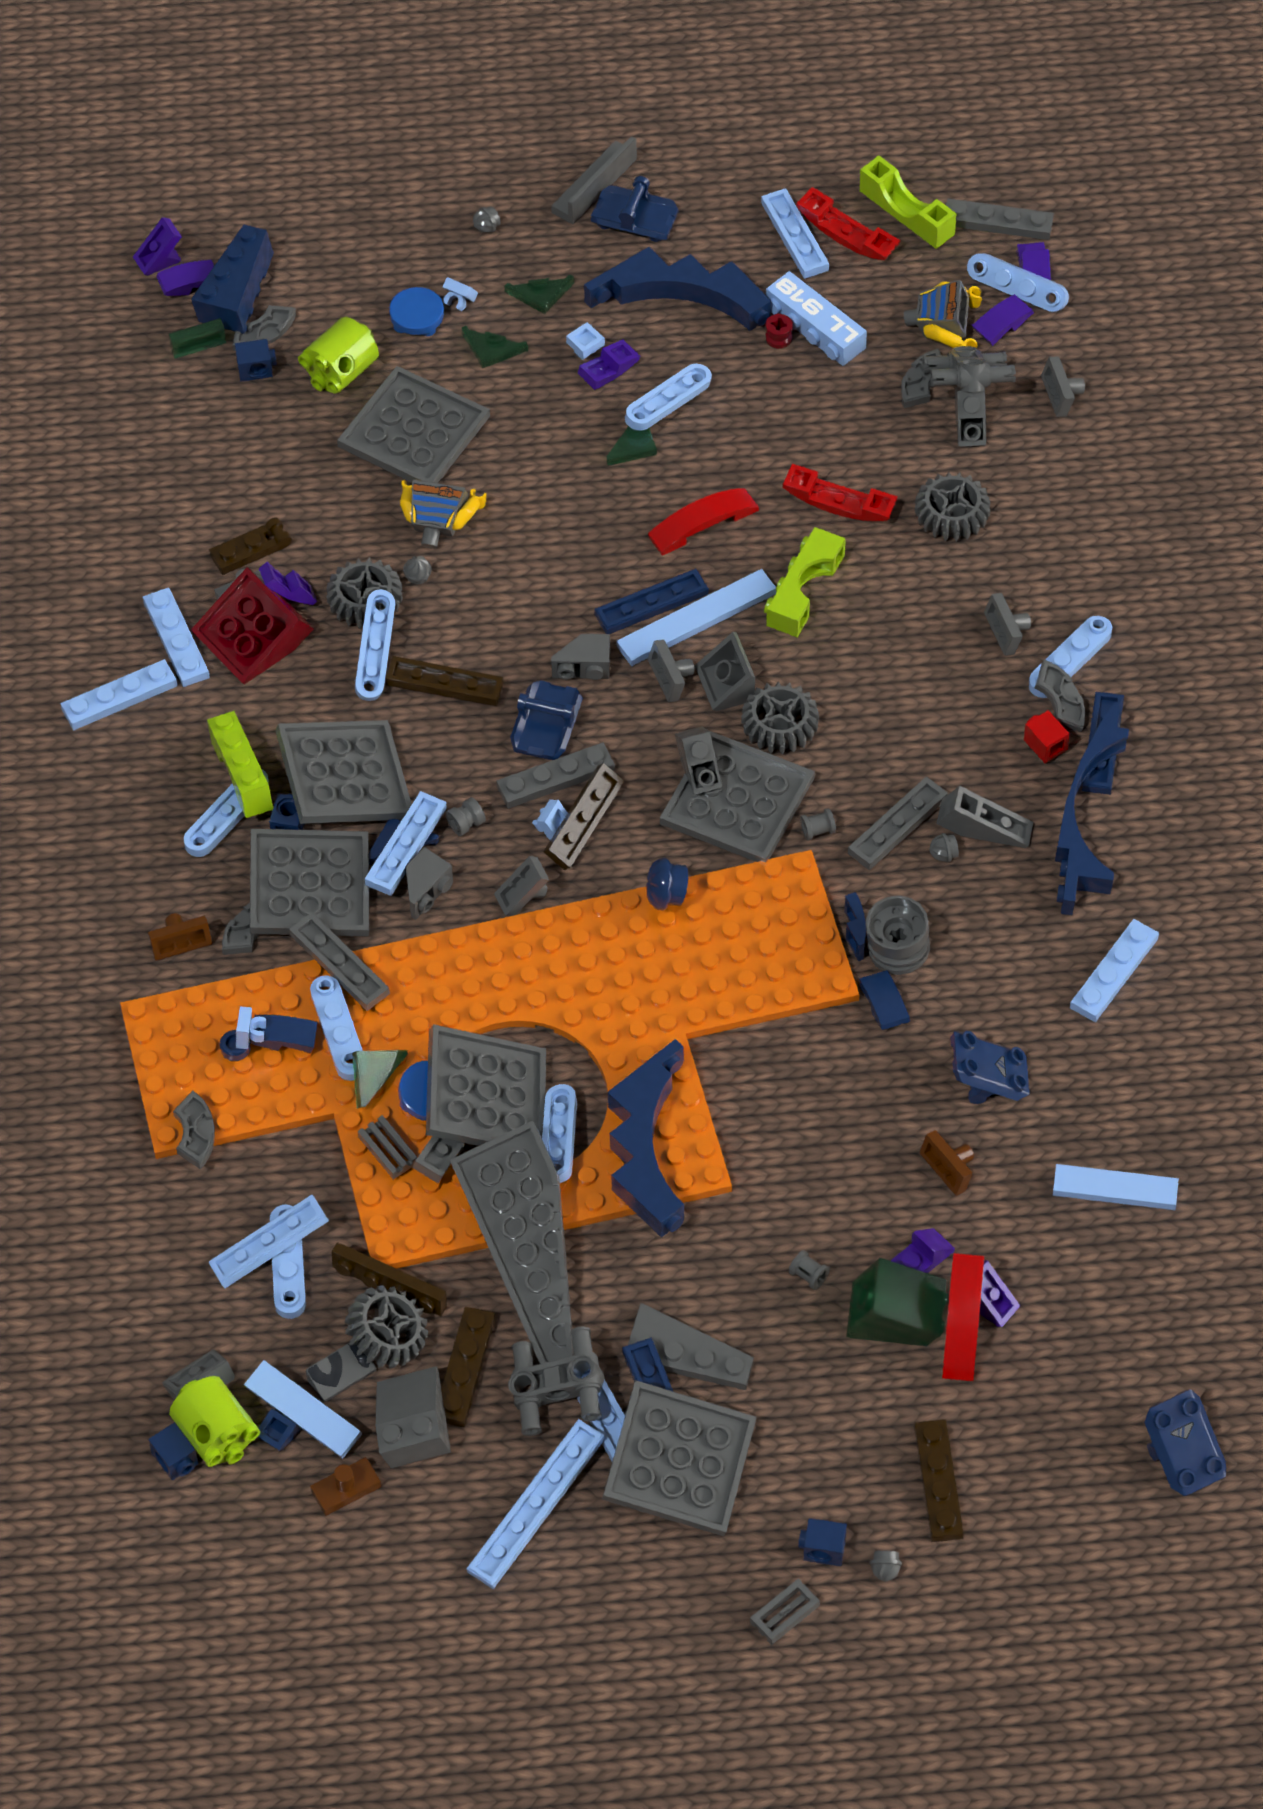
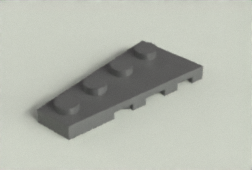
[624,1303,754,1390]

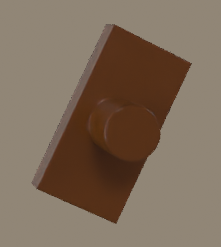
[148,913,212,961]
[919,1130,974,1196]
[310,1457,382,1516]

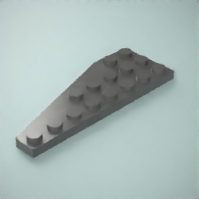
[450,1121,574,1364]

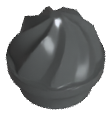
[473,206,501,233]
[403,555,432,584]
[929,833,959,862]
[870,1551,902,1582]

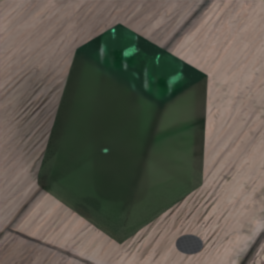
[846,1258,948,1347]

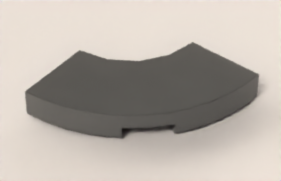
[233,305,296,350]
[901,349,942,408]
[1034,659,1085,732]
[222,903,259,955]
[173,1091,215,1170]

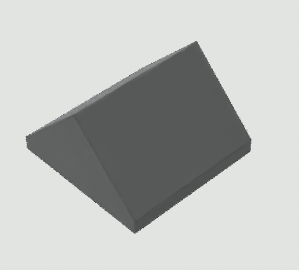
[695,632,755,711]

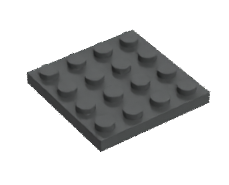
[337,366,490,483]
[275,720,412,824]
[660,731,815,862]
[250,829,369,936]
[426,1024,546,1146]
[602,1380,757,1536]

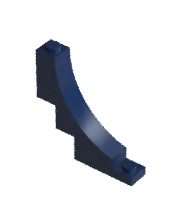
[584,247,771,331]
[608,1039,684,1238]

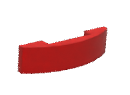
[796,187,900,260]
[782,464,898,521]
[648,488,759,556]
[942,1253,985,1381]

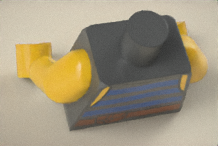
[904,280,982,348]
[400,480,487,549]

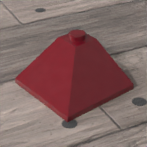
[191,567,314,685]

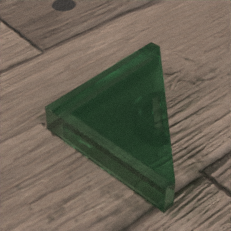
[504,274,574,314]
[461,326,529,368]
[606,426,657,466]
[352,1050,408,1108]

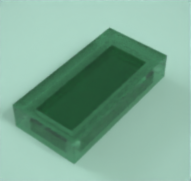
[169,318,226,359]

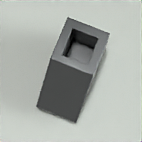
[955,387,986,446]
[551,634,610,680]
[675,727,722,795]
[406,847,453,920]

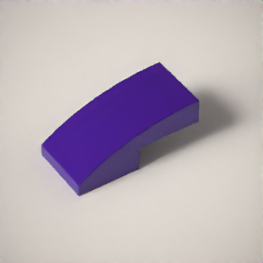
[156,260,214,296]
[972,294,1034,346]
[578,340,640,390]
[259,562,317,605]

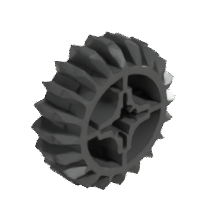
[915,471,990,542]
[326,557,403,629]
[741,681,819,755]
[344,1285,429,1369]

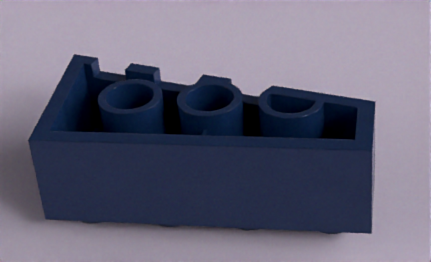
[191,224,274,334]

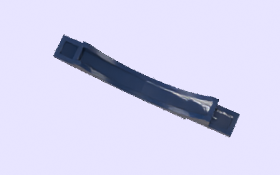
[1055,702,1129,915]

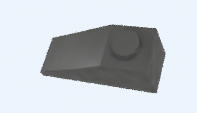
[936,786,1033,848]

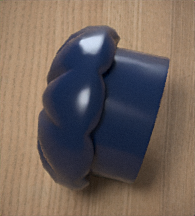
[646,858,688,911]

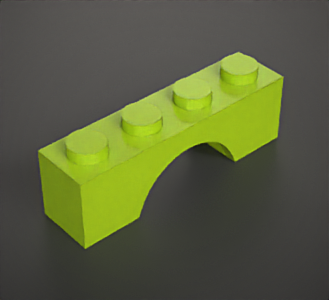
[859,156,956,249]
[764,527,845,638]
[207,711,273,818]

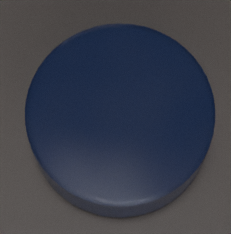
[220,1030,251,1061]

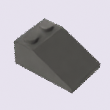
[376,1366,451,1468]

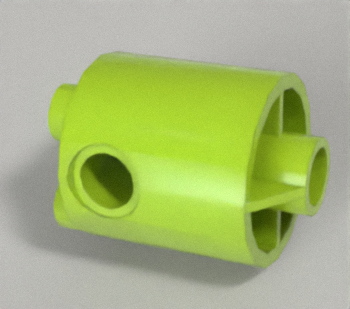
[298,317,379,394]
[169,1376,260,1467]

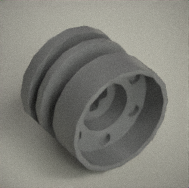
[866,895,930,975]

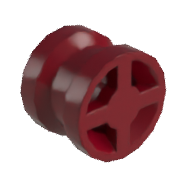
[766,314,793,349]

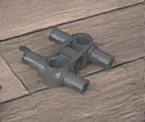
[923,346,1016,392]
[508,1326,604,1436]

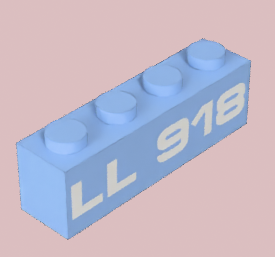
[766,271,867,366]

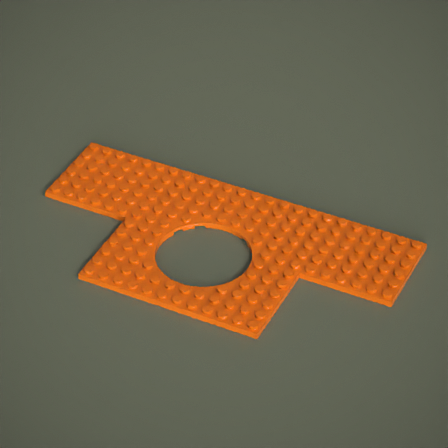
[120,850,859,1269]

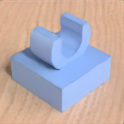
[443,277,478,311]
[566,322,605,360]
[532,800,567,840]
[236,1006,266,1049]

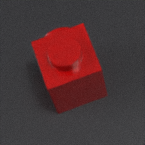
[1024,710,1070,763]

